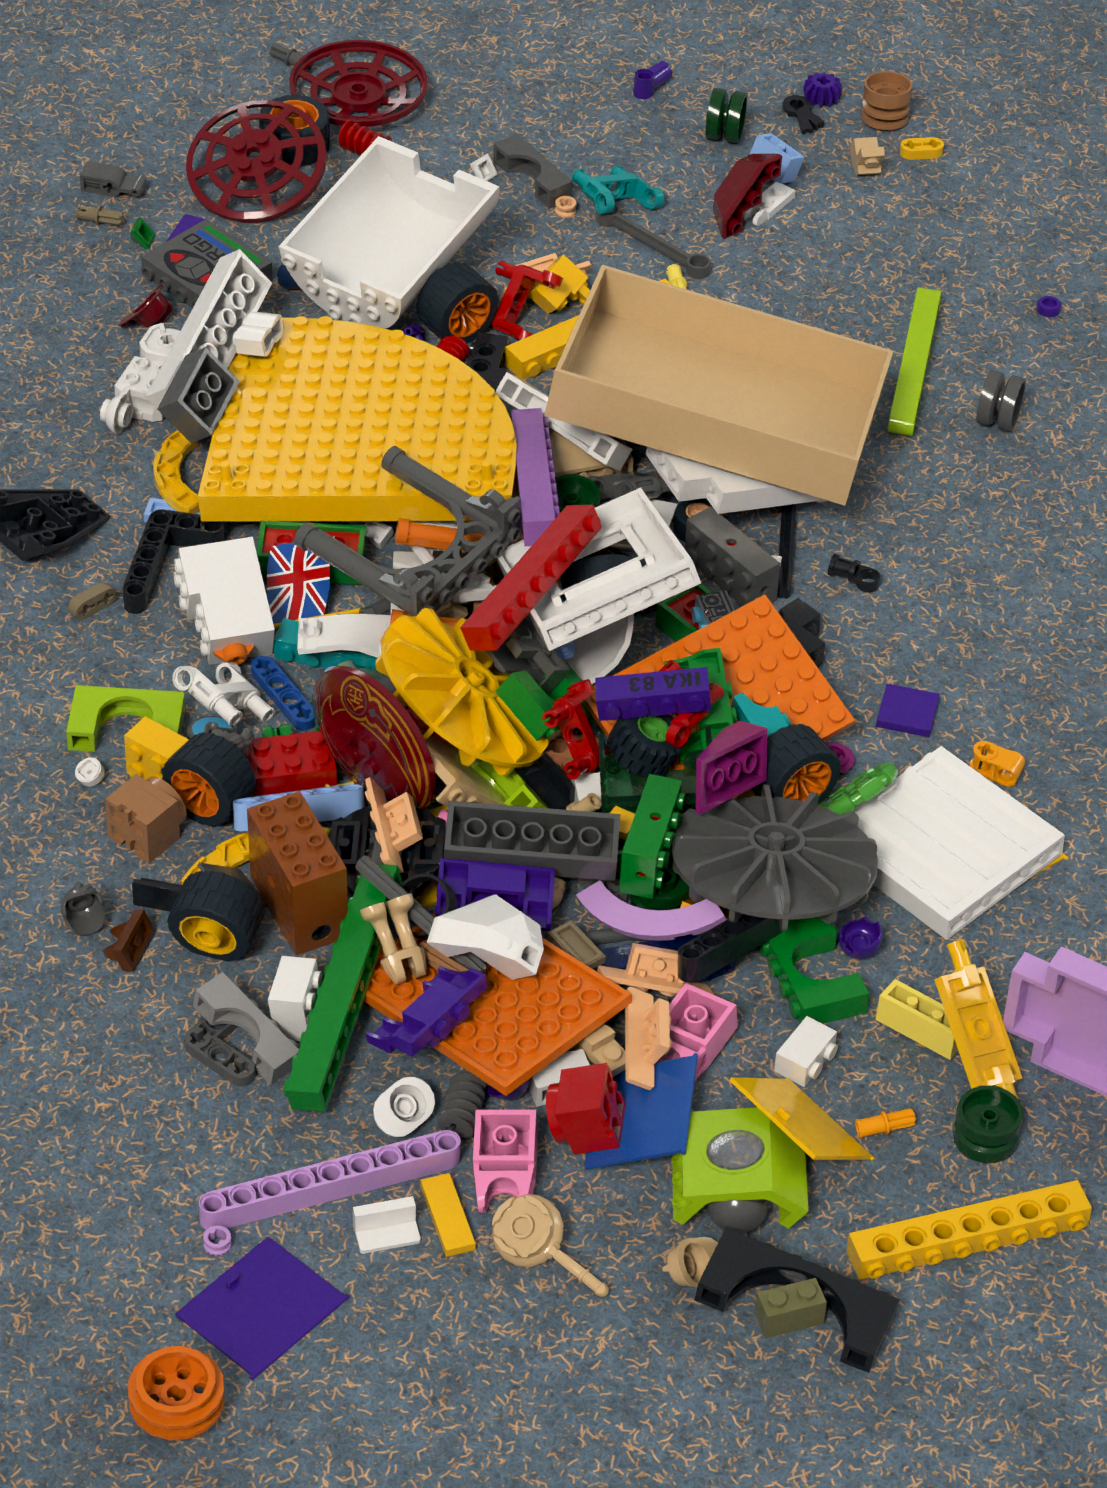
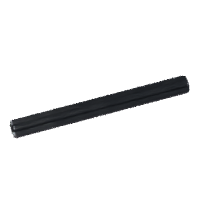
[777,504,796,599]

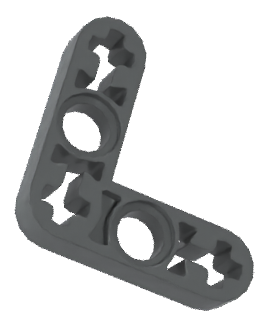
[184,1018,255,1087]

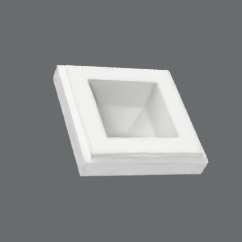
[470,154,498,181]

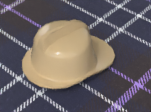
[662,1237,718,1288]

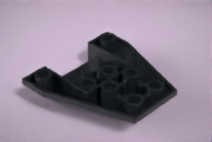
[0,489,110,561]

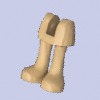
[360,893,427,985]

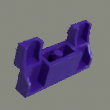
[435,858,555,931]
[366,966,487,1057]

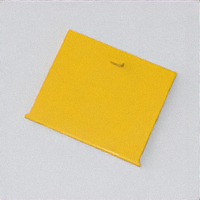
[729,1077,875,1161]

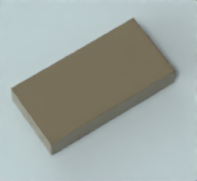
[548,920,606,969]

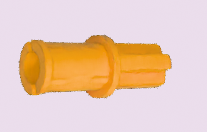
[855,1108,916,1138]

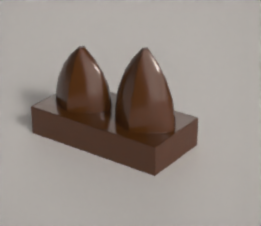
[103,910,155,971]

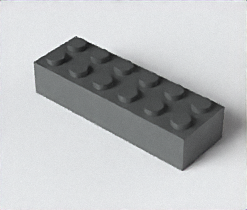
[444,801,620,881]

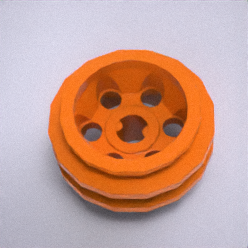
[128,1346,225,1441]

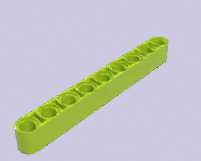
[888,287,942,437]

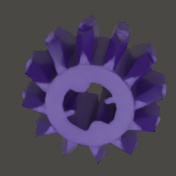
[803,72,842,108]

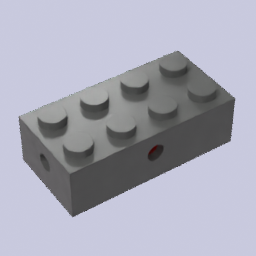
[685,507,780,607]

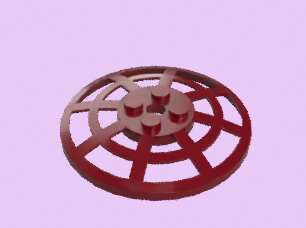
[289,40,427,127]
[186,100,327,223]

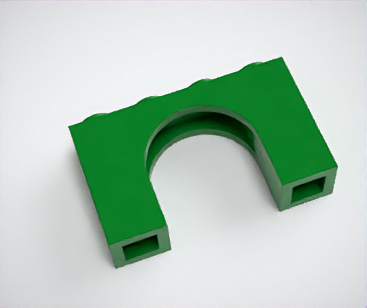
[495,662,598,741]
[758,917,869,1024]

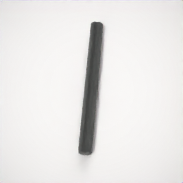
[355,856,488,974]

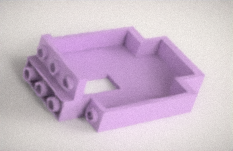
[1003,946,1107,1096]

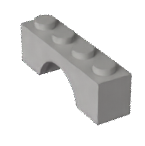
[193,972,299,1085]

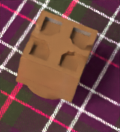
[105,774,187,863]

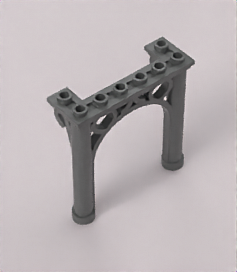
[294,446,522,616]

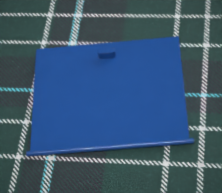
[584,1053,698,1170]

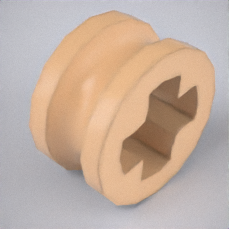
[555,196,577,218]

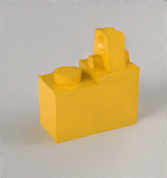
[528,254,590,314]

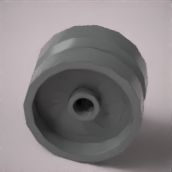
[976,370,1026,432]

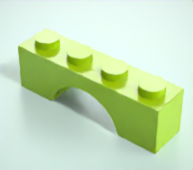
[471,758,549,809]

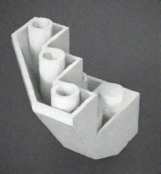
[427,894,544,980]

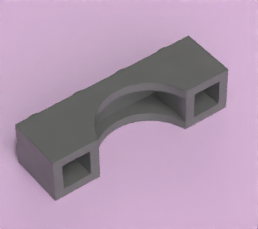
[494,134,573,209]

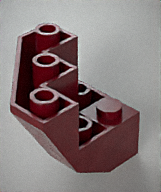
[713,154,782,239]

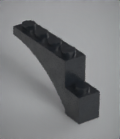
[779,598,825,667]

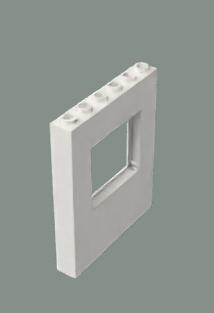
[497,487,701,651]

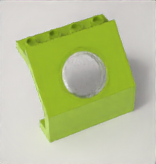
[671,1107,808,1229]

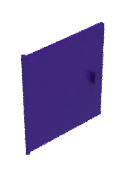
[175,1237,350,1381]

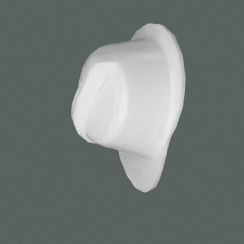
[373,1077,435,1137]

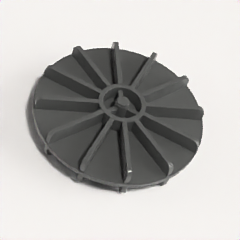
[672,785,878,931]

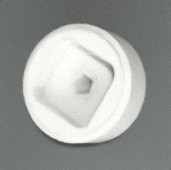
[75,757,105,787]

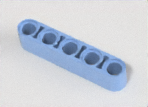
[233,784,365,832]

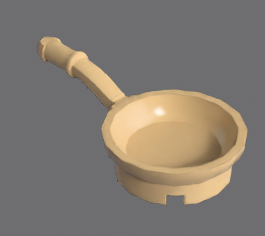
[492,1194,609,1297]

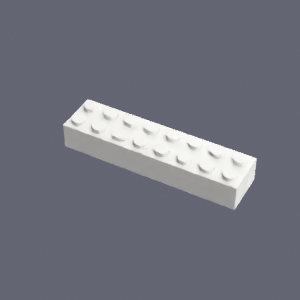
[145,249,272,408]

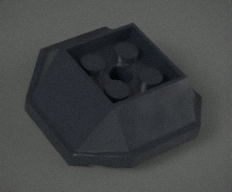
[330,807,446,899]

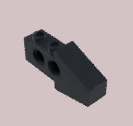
[463,332,508,398]

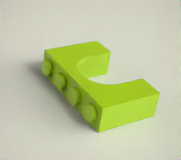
[66,685,186,752]

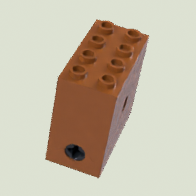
[247,791,348,955]

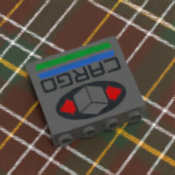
[141,219,273,309]

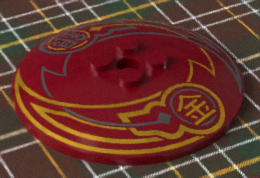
[313,666,436,809]

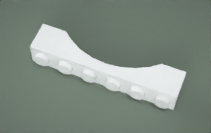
[495,372,632,471]

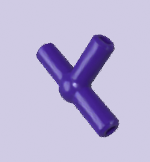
[404,324,425,341]

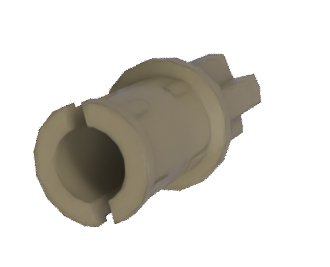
[76,204,124,226]

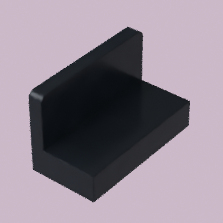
[522,753,575,810]
[132,878,182,912]

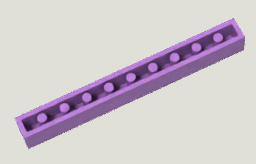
[511,408,559,546]

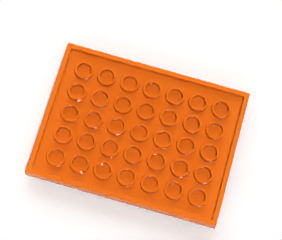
[583,594,855,813]
[364,912,632,1096]

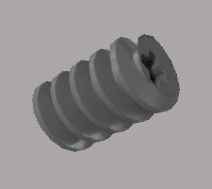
[438,1072,487,1140]

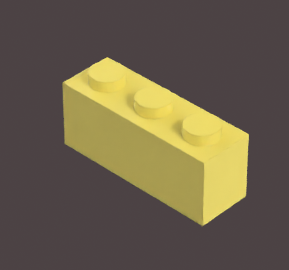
[875,979,958,1060]

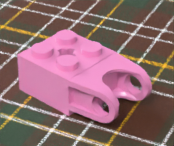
[657,983,738,1080]
[473,1110,538,1213]

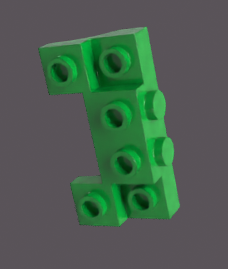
[664,648,737,765]

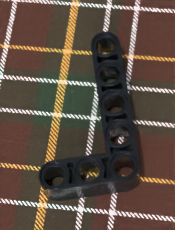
[123,509,224,614]
[678,906,783,983]

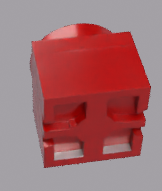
[546,1063,626,1154]

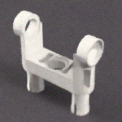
[172,662,275,726]

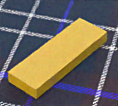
[420,1173,476,1257]

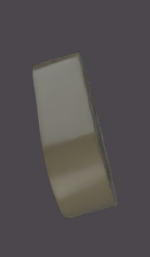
[68,582,117,620]

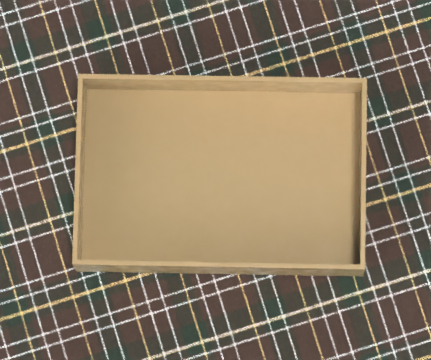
[544,265,893,506]

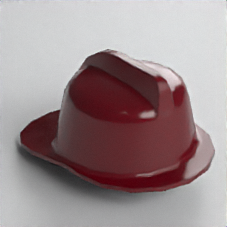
[119,284,173,327]

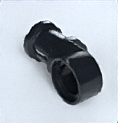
[828,554,880,593]

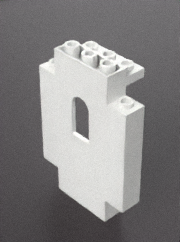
[646,447,827,514]

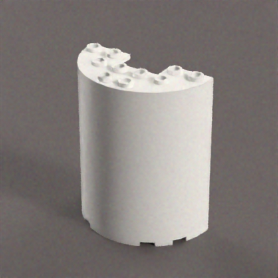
[279,136,500,329]

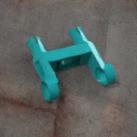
[572,165,664,214]

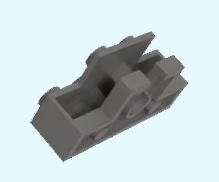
[485,615,570,693]

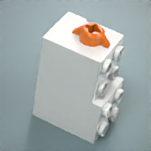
[173,537,275,665]

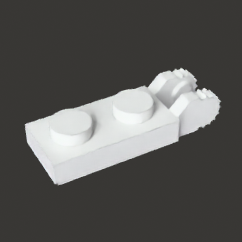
[743,181,796,226]

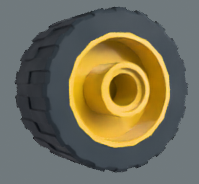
[167,870,265,962]

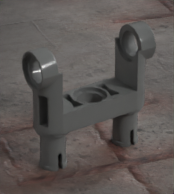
[587,471,671,499]

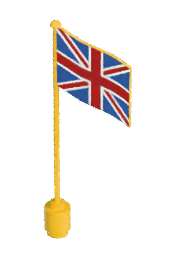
[267,535,495,629]

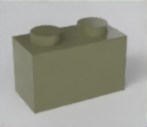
[754,1278,827,1339]

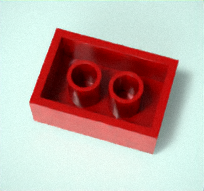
[247,731,337,797]

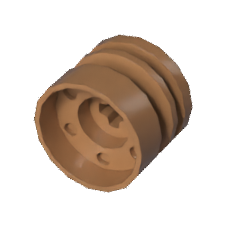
[861,71,912,130]

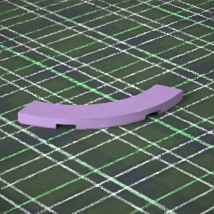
[576,880,727,941]

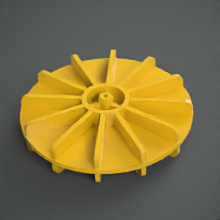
[375,608,550,776]

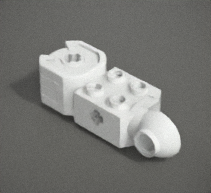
[100,323,180,435]

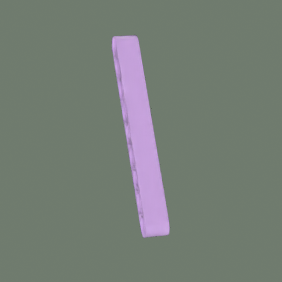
[199,1130,461,1230]

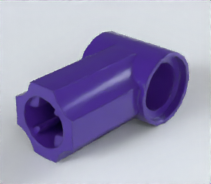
[633,61,672,99]

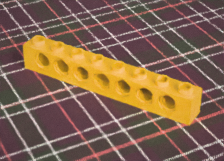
[846,1180,1092,1280]

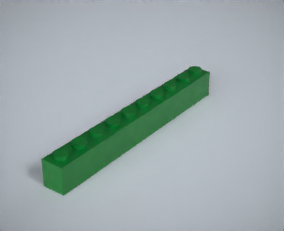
[283,864,403,1112]

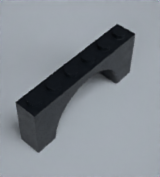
[694,1227,900,1373]

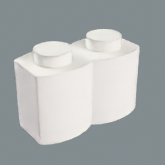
[233,312,284,356]

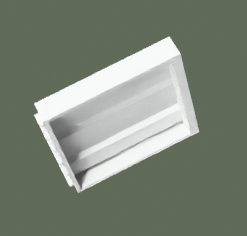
[852,746,1065,940]

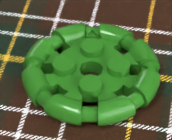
[818,762,898,815]

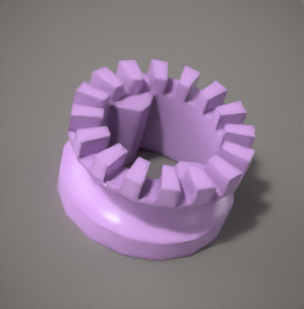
[203,1225,231,1256]

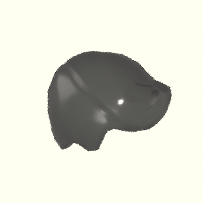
[61,882,105,936]

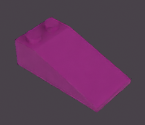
[696,721,767,814]

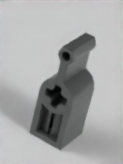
[80,161,147,197]

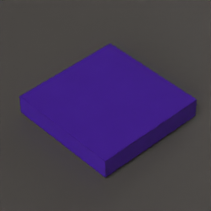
[876,684,940,737]

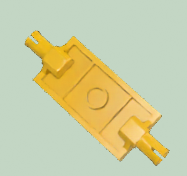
[934,939,1023,1100]

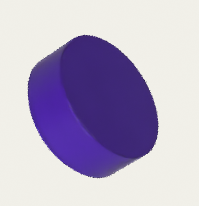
[1036,296,1062,317]

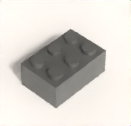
[157,347,239,443]

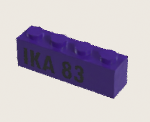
[595,667,711,721]

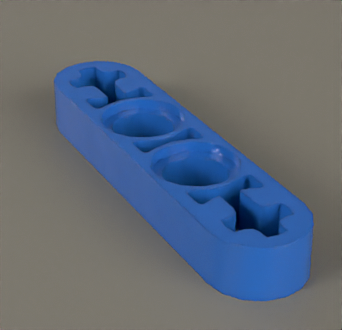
[251,656,315,731]

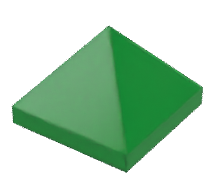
[130,217,155,249]

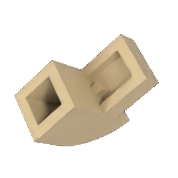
[850,137,885,175]
[571,1024,625,1077]

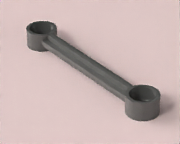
[596,202,711,279]

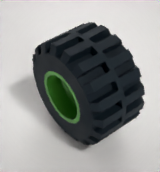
[607,715,684,778]

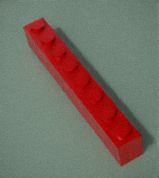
[460,505,602,651]

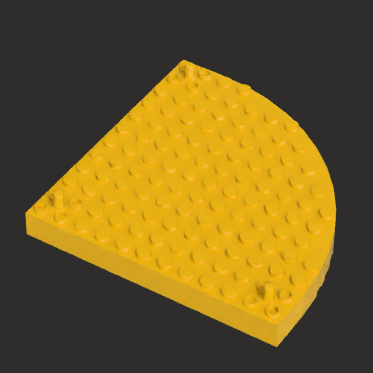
[198,316,518,522]

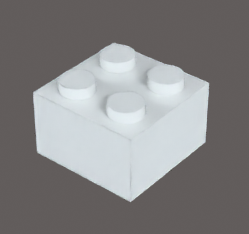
[268,956,323,1041]

